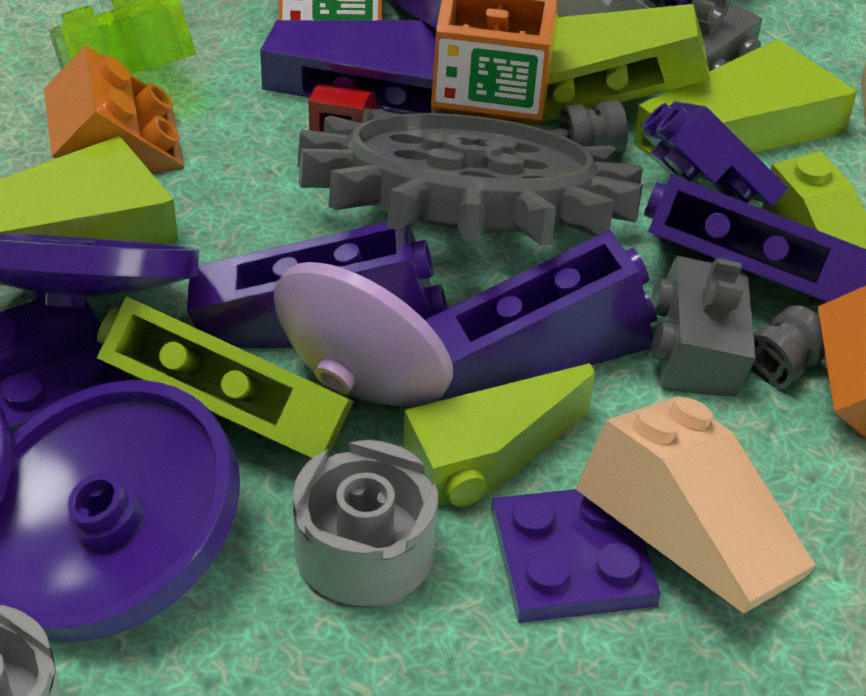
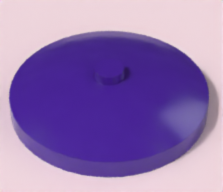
[0,233,200,307]
[0,380,240,642]

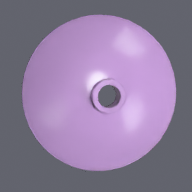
[274,262,453,407]

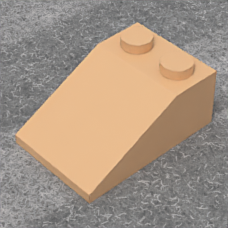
[576,396,816,614]

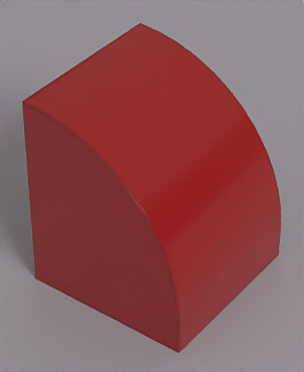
[308,84,377,132]

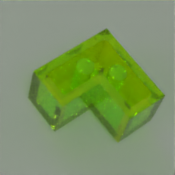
[48,0,197,74]

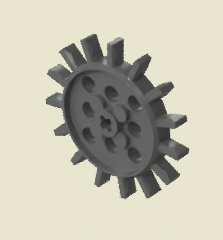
[297,109,643,245]

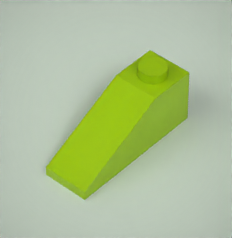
[761,151,866,249]
[403,363,595,507]

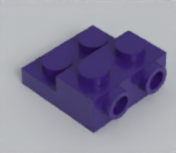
[641,101,789,206]
[0,292,127,436]

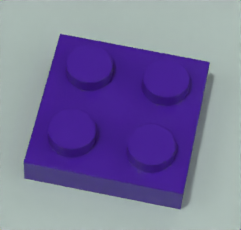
[491,489,661,623]

